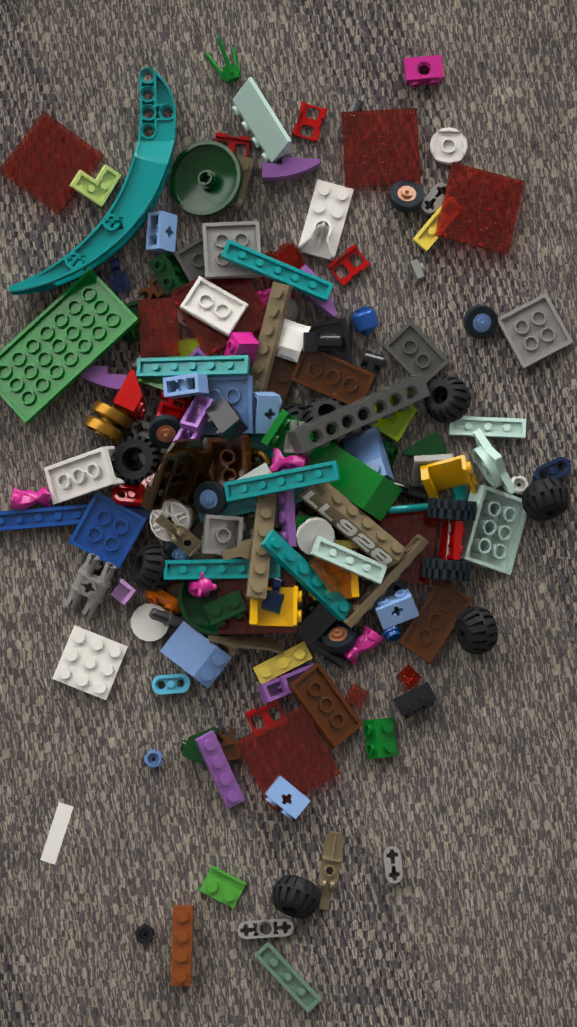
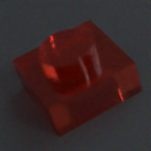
[396,664,422,691]
[344,683,369,709]

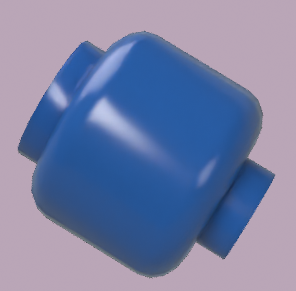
[352,306,379,335]

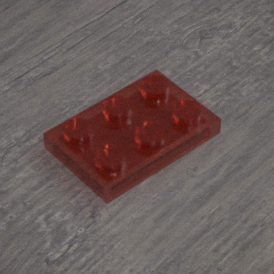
[138,297,180,358]

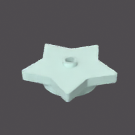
[472,429,517,495]

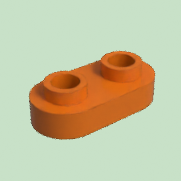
[145,590,180,613]

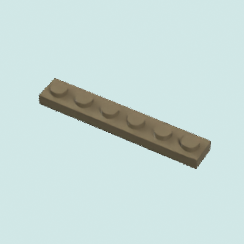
[250,281,293,392]
[246,493,278,601]
[342,534,429,628]

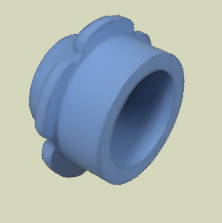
[144,749,163,769]

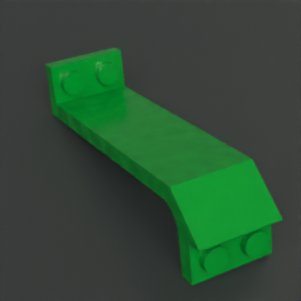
[261,409,403,521]

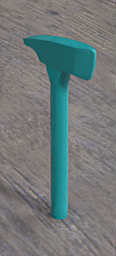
[387,485,467,521]

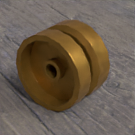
[83,401,133,445]

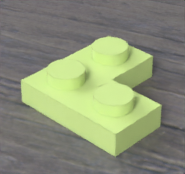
[70,165,121,207]

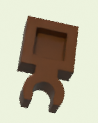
[138,277,165,303]
[218,727,241,761]

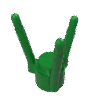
[205,36,241,83]

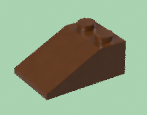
[207,434,252,487]

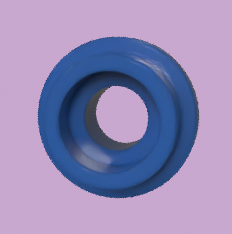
[382,626,401,642]

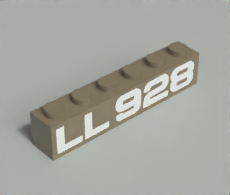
[298,483,406,570]

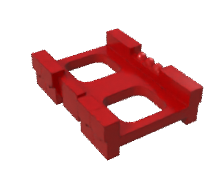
[292,101,328,143]
[215,132,250,158]
[327,244,371,287]
[245,699,288,738]

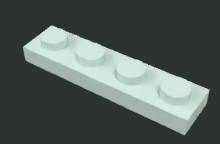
[449,416,526,439]
[310,536,387,585]

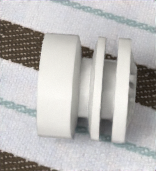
[149,499,195,541]

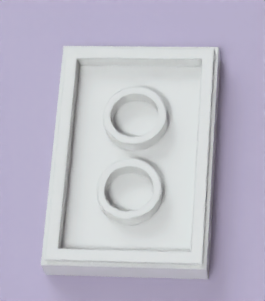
[180,276,249,337]

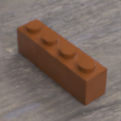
[171,904,194,986]

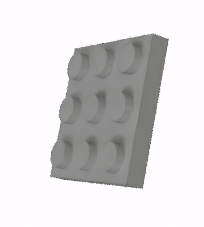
[202,221,262,280]
[498,293,573,369]

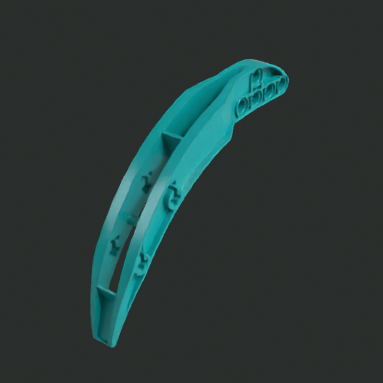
[8,67,177,295]

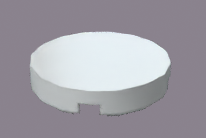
[430,127,467,165]
[296,517,335,555]
[131,603,169,642]

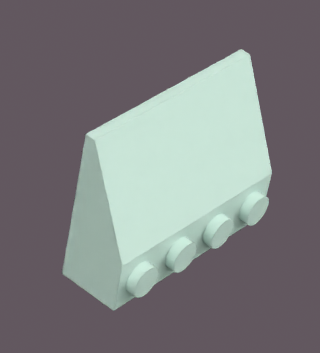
[232,77,292,163]
[460,485,527,575]

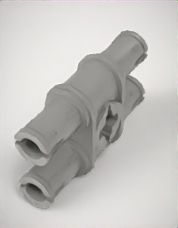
[65,553,117,618]

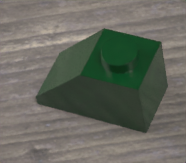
[402,431,448,459]
[180,727,218,764]

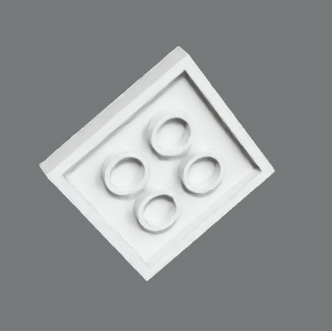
[52,625,128,701]

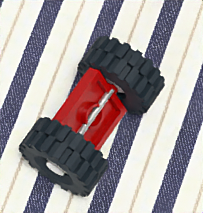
[422,498,477,581]

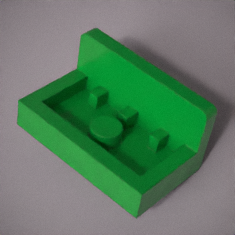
[363,717,398,759]

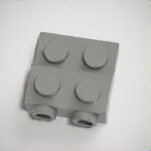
[201,514,246,555]

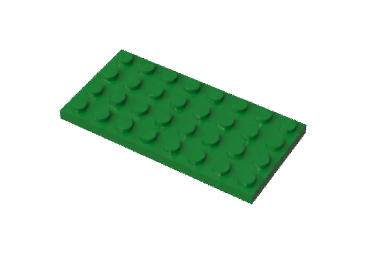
[0,268,140,425]

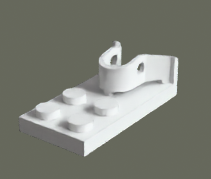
[297,179,354,261]
[44,446,124,505]

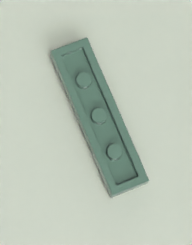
[254,941,322,1013]

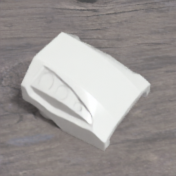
[275,319,311,363]

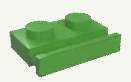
[199,865,246,909]

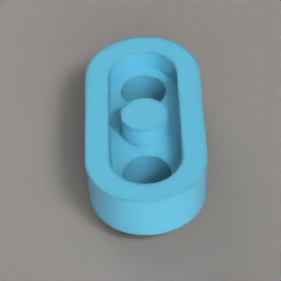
[152,674,191,695]

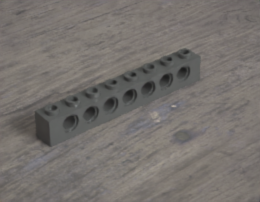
[286,374,430,456]

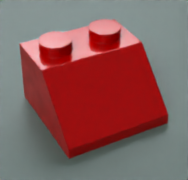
[113,369,147,423]

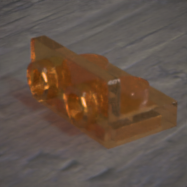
[308,557,352,593]

